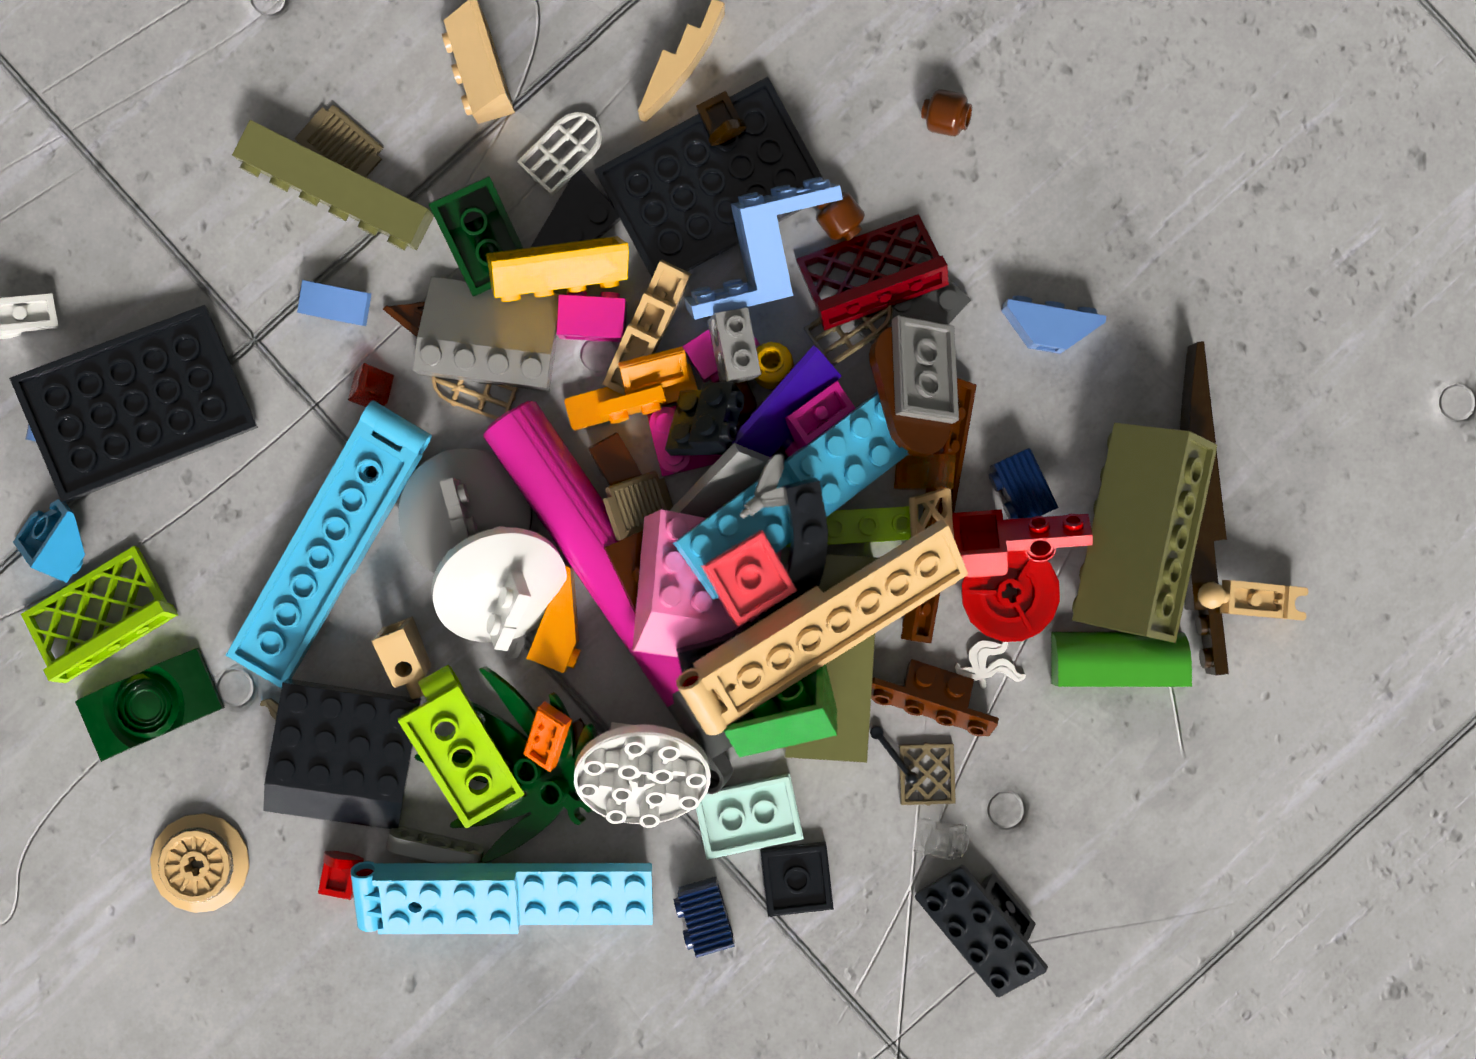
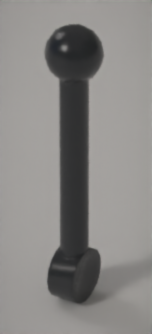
[870,726,918,785]

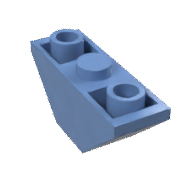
[1001,296,1106,354]

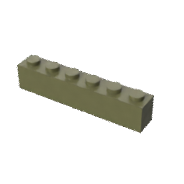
[232,120,434,251]

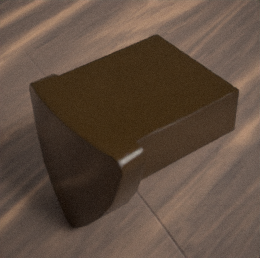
[696,91,747,146]

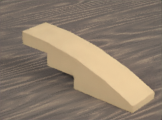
[638,0,725,122]
[602,260,692,395]

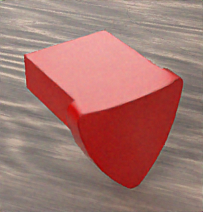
[318,851,364,900]

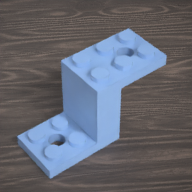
[684,177,843,320]

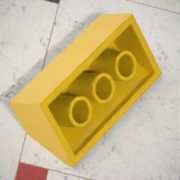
[486,236,629,302]

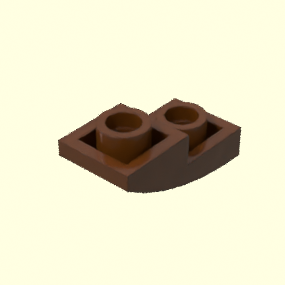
[588,432,642,486]

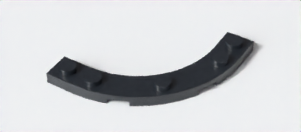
[676,478,828,673]

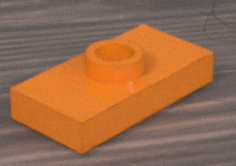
[523,701,572,772]

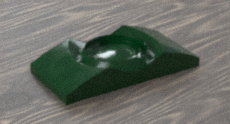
[75,648,225,762]

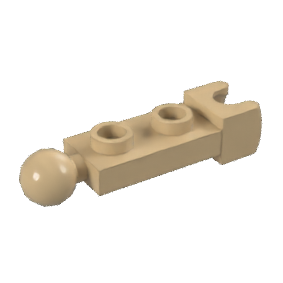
[1198,580,1309,621]

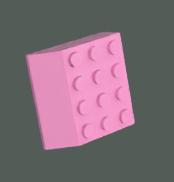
[632,509,782,658]

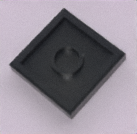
[760,841,834,917]

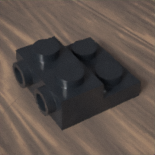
[665,381,744,456]

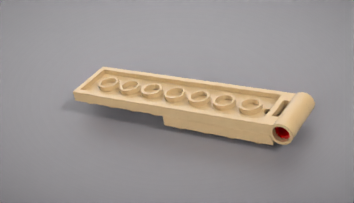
[676,519,968,735]

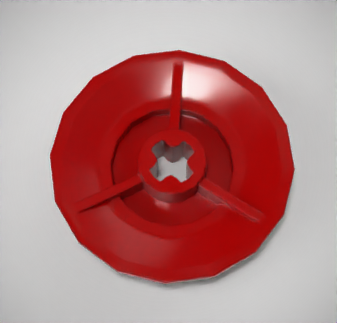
[961,550,1060,642]

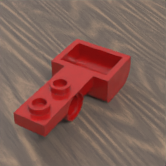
[952,509,1093,578]

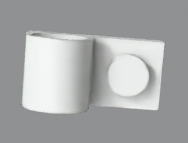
[0,293,58,339]

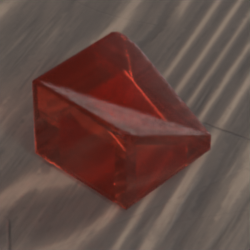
[348,363,394,407]

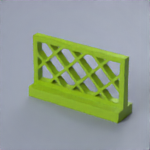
[21,546,178,683]

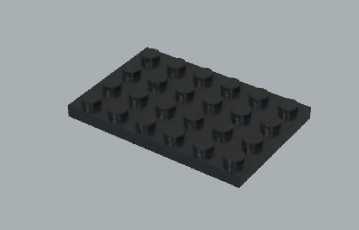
[594,77,824,277]
[9,305,258,503]

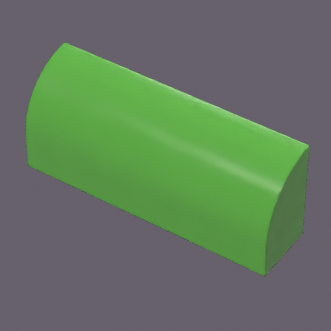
[1051,632,1192,687]

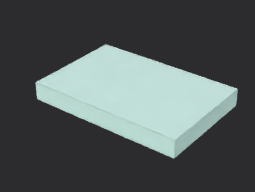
[696,773,804,860]

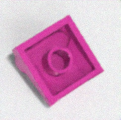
[647,406,722,477]

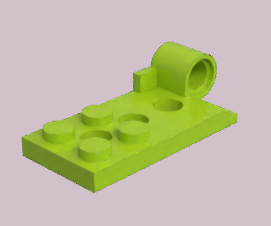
[397,664,525,829]

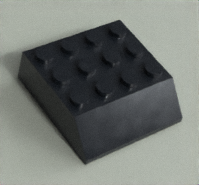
[263,679,421,829]

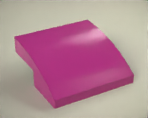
[785,381,855,449]

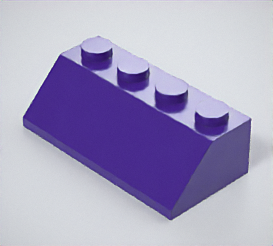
[733,345,842,458]

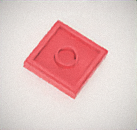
[701,530,797,627]

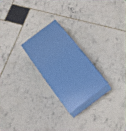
[297,280,372,326]

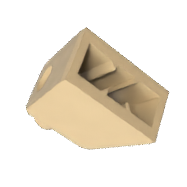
[372,616,431,699]

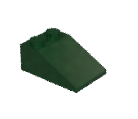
[428,176,524,297]

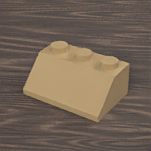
[442,0,515,124]

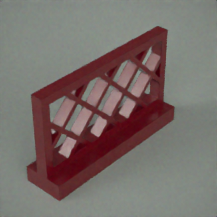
[796,214,949,331]

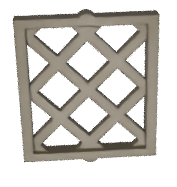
[899,742,956,806]

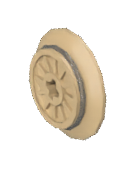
[150,813,249,913]

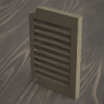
[294,105,384,177]
[603,470,673,541]

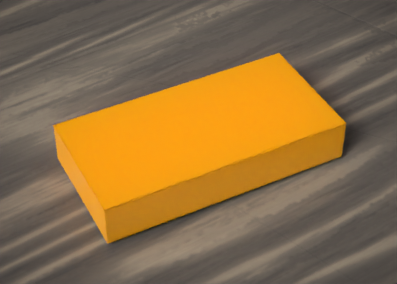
[618,346,691,395]

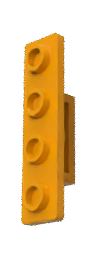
[564,364,698,431]

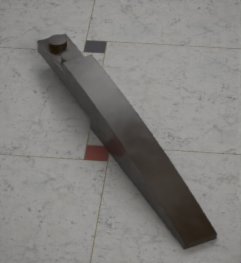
[1180,341,1229,676]

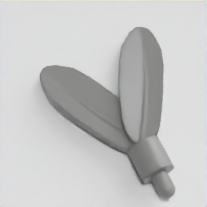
[740,454,786,518]

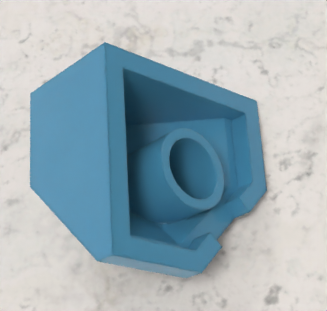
[13,499,85,583]

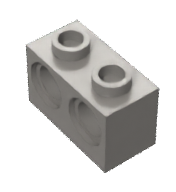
[707,307,761,383]

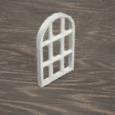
[517,112,602,196]

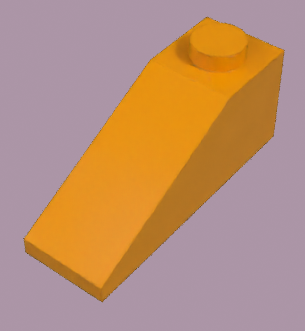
[526,565,581,673]

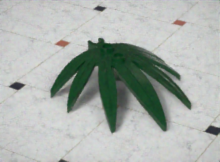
[414,666,597,863]

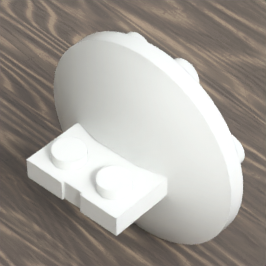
[431,526,567,651]
[574,722,710,828]

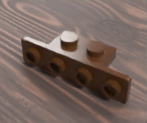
[871,659,999,737]

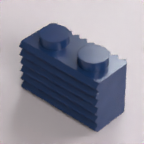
[988,448,1059,519]
[673,877,735,958]

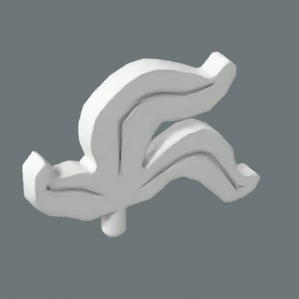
[954,640,1026,689]

